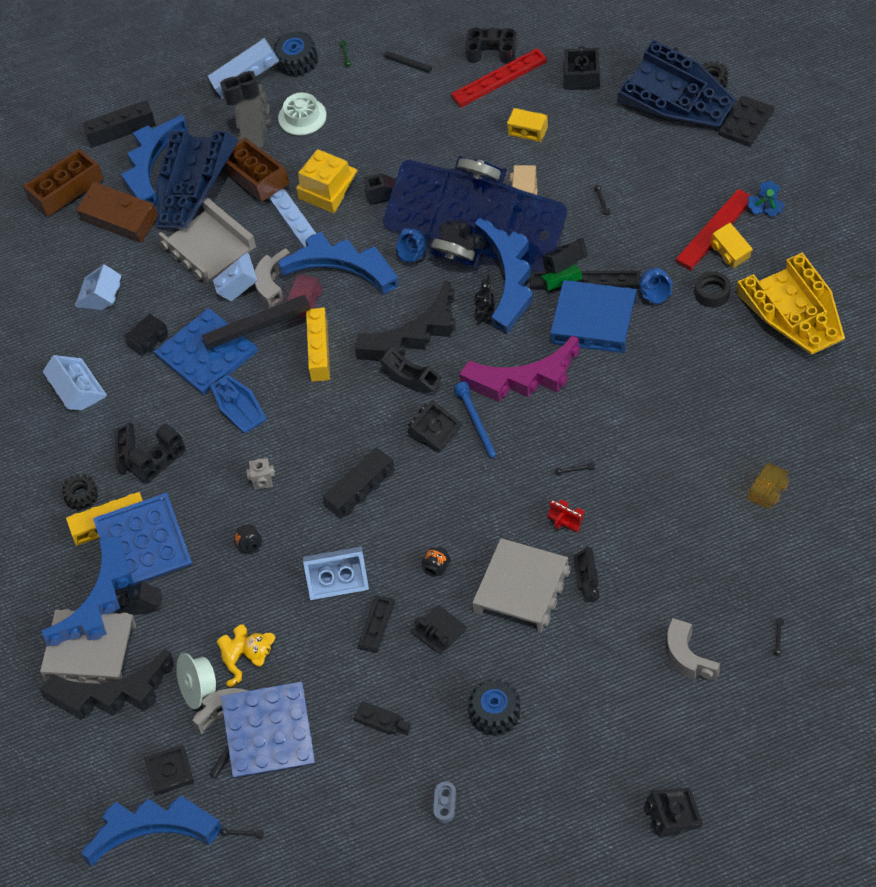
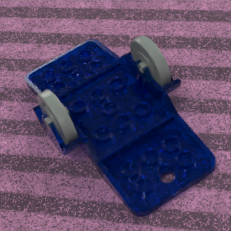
[383,156,568,271]

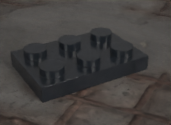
[719,95,774,147]

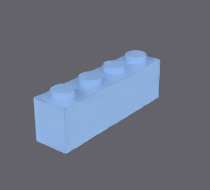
[208,38,279,99]

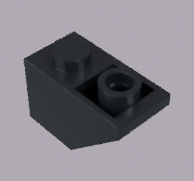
[364,173,404,204]
[117,581,161,615]

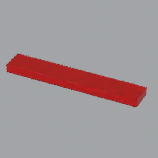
[451,48,547,108]
[676,189,751,271]

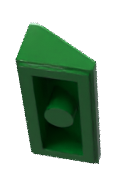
[541,265,582,291]

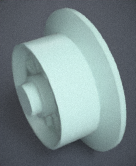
[278,93,326,135]
[177,653,216,709]

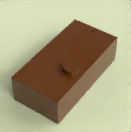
[222,137,290,202]
[23,149,104,217]
[76,182,159,243]

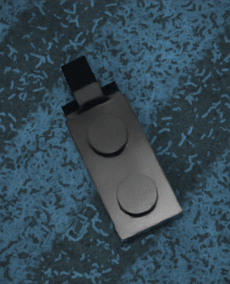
[573,546,599,602]
[354,701,411,736]

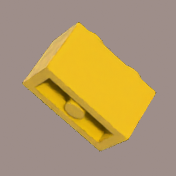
[507,108,548,142]
[710,223,753,269]

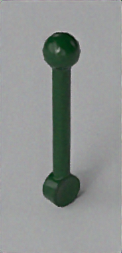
[340,40,351,67]

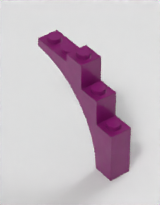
[459,336,580,402]

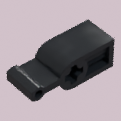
[542,238,588,274]

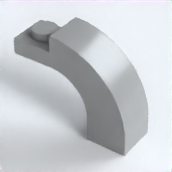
[255,248,290,309]
[667,618,720,681]
[192,688,247,734]

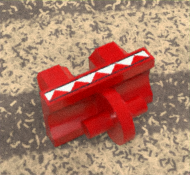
[547,499,585,532]

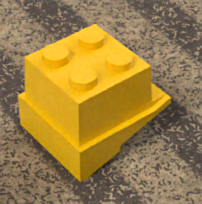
[296,149,357,214]

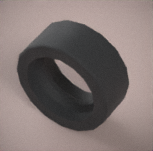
[695,271,731,307]

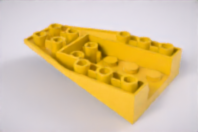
[737,253,845,355]

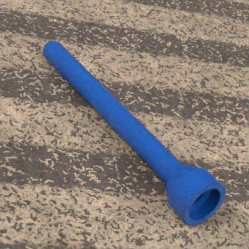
[454,382,496,458]

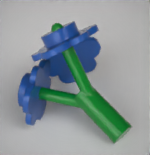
[747,180,785,217]

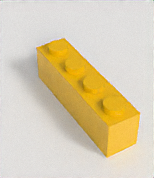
[306,307,330,382]
[66,492,143,546]

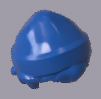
[396,228,427,262]
[639,267,673,304]

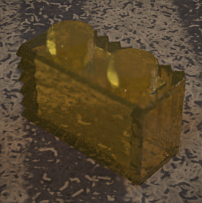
[748,462,790,509]

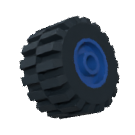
[273,31,318,77]
[468,679,520,736]

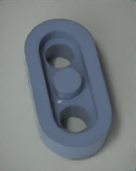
[433,782,456,823]

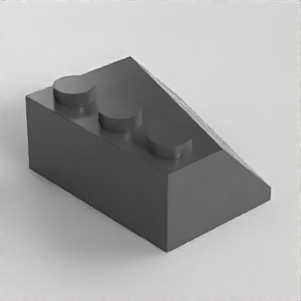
[235,84,272,148]

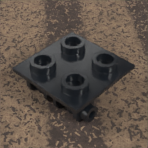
[474,274,494,325]
[411,605,468,654]

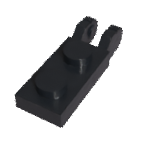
[115,422,134,474]

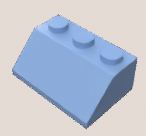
[43,355,106,410]
[303,547,369,600]

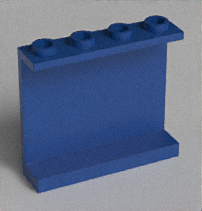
[551,280,637,354]

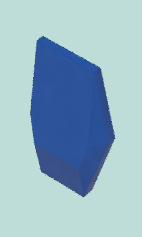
[210,375,267,434]

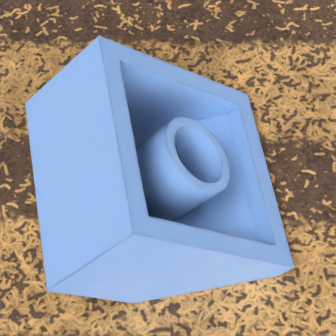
[213,253,258,301]
[75,264,121,310]

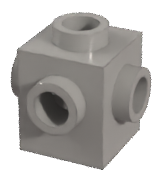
[246,458,275,490]

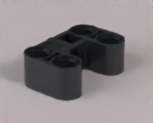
[465,27,517,64]
[128,424,185,483]

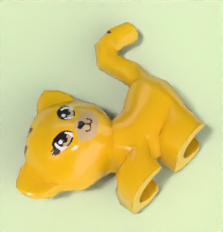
[217,624,276,687]

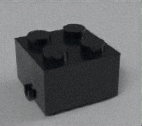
[564,46,600,89]

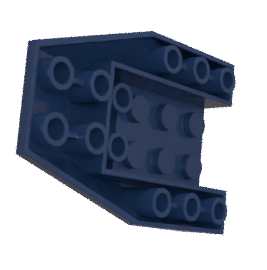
[617,39,736,128]
[156,131,239,229]

